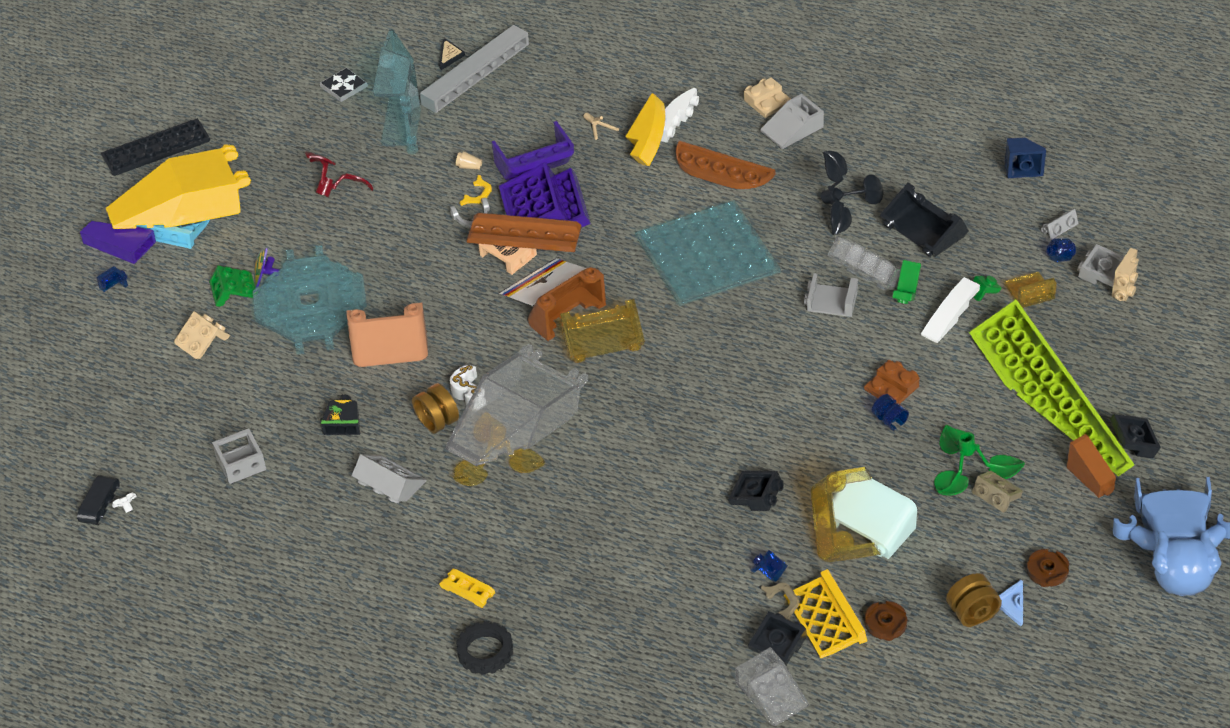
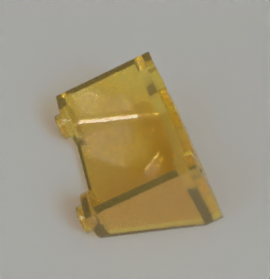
[559,299,645,363]

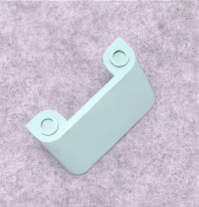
[820,470,917,559]

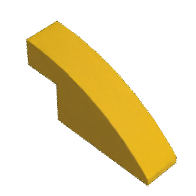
[625,93,665,166]

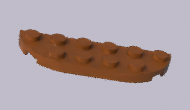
[676,141,775,189]

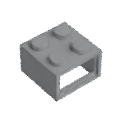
[212,428,266,484]

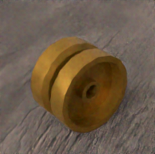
[412,383,459,434]
[946,573,1002,627]

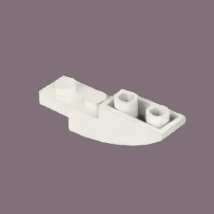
[661,88,699,142]

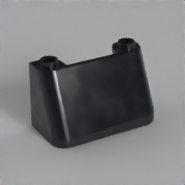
[880,182,969,257]

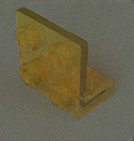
[1005,272,1057,308]

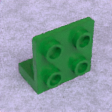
[209,266,258,307]

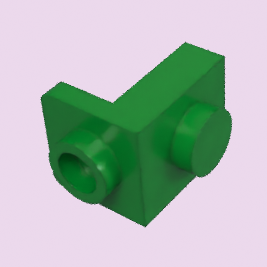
[973,275,1002,301]

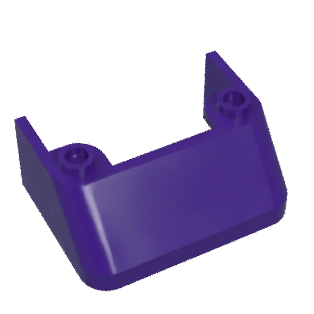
[492,121,574,181]

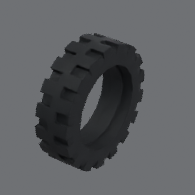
[456,621,513,675]

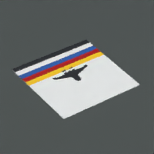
[499,258,586,306]

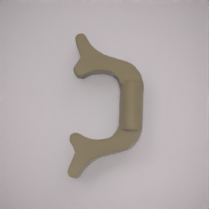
[761,583,799,621]

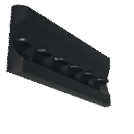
[101,118,210,176]

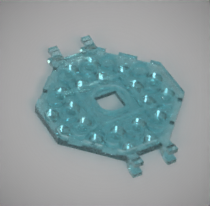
[253,245,367,355]

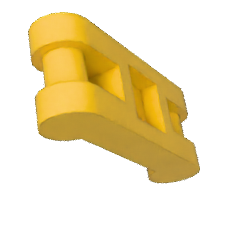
[439,568,495,608]

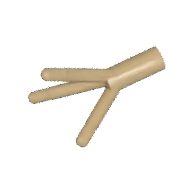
[583,113,619,140]

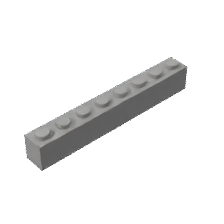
[420,25,529,113]

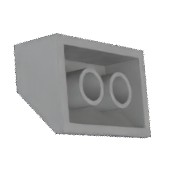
[352,454,427,503]

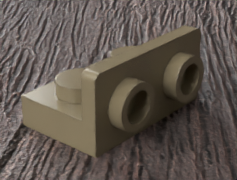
[972,471,1023,513]

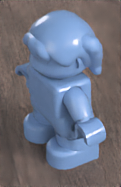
[1113,477,1230,596]

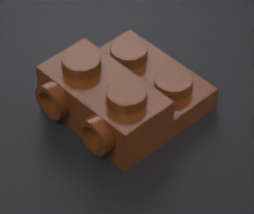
[864,359,920,409]

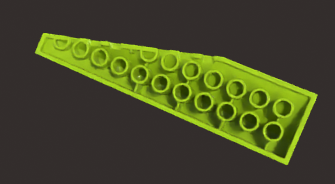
[969,300,1135,476]

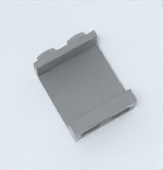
[804,273,858,317]

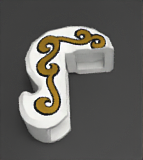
[450,365,485,409]

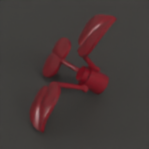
[305,151,373,198]

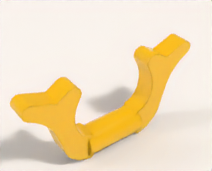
[460,175,492,206]

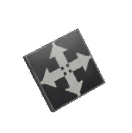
[320,67,368,102]

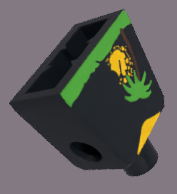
[321,394,360,435]

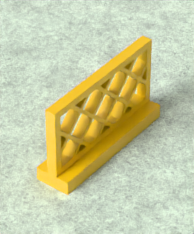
[784,569,867,658]

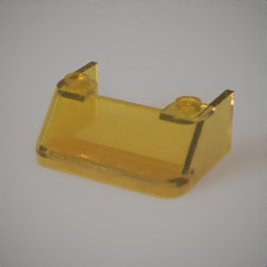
[811,467,881,562]

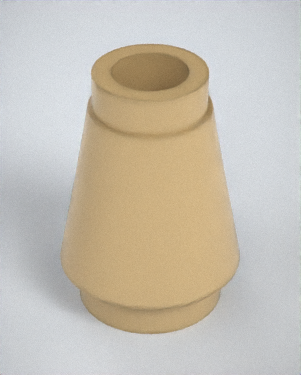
[456,152,483,170]

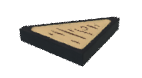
[439,38,465,70]

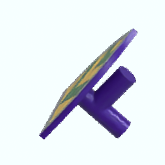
[254,247,280,290]

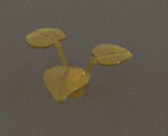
[454,413,545,486]

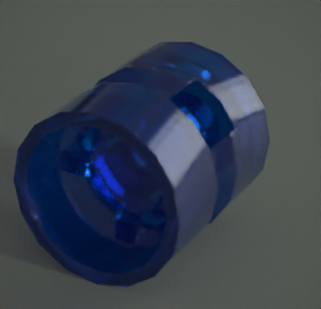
[872,394,909,431]

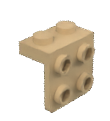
[174,312,230,359]

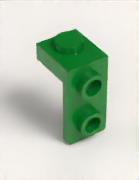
[892,260,921,304]

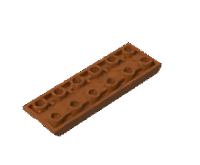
[467,213,582,252]

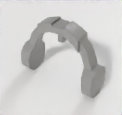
[450,197,490,227]

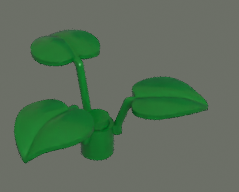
[934,425,1025,496]

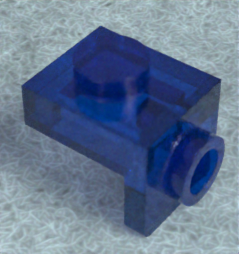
[96,266,128,292]
[750,550,788,582]

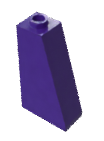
[80,221,156,264]

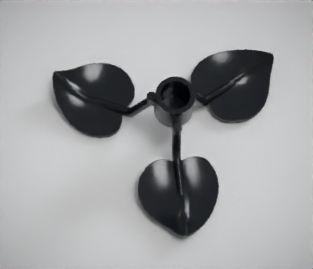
[821,151,884,235]

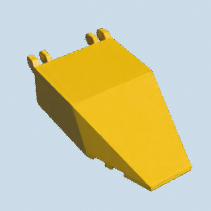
[106,144,251,229]

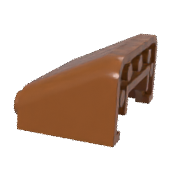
[528,267,606,341]

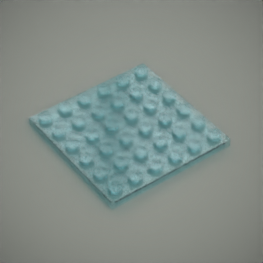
[635,200,781,306]

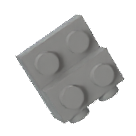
[1077,244,1124,287]

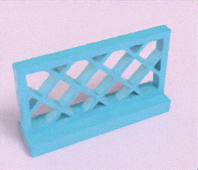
[137,220,210,249]

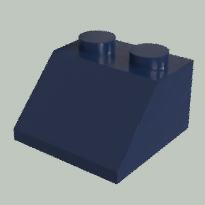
[1004,137,1046,178]

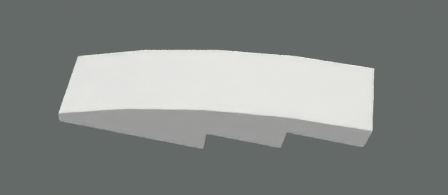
[921,277,980,343]

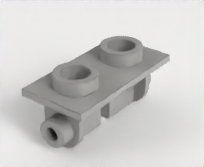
[1041,209,1078,240]

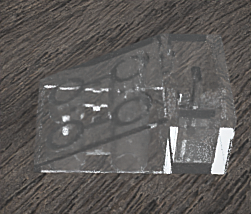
[735,647,809,726]

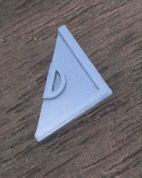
[999,580,1023,626]

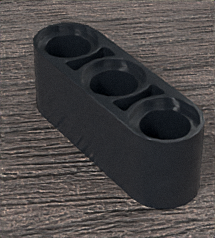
[77,475,120,526]

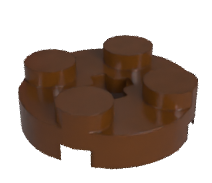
[1027,549,1069,587]
[865,601,907,641]

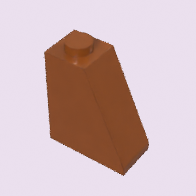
[1067,434,1116,498]

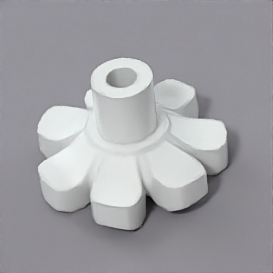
[112,492,137,513]

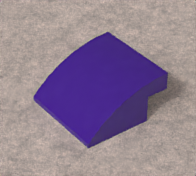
[499,162,591,228]

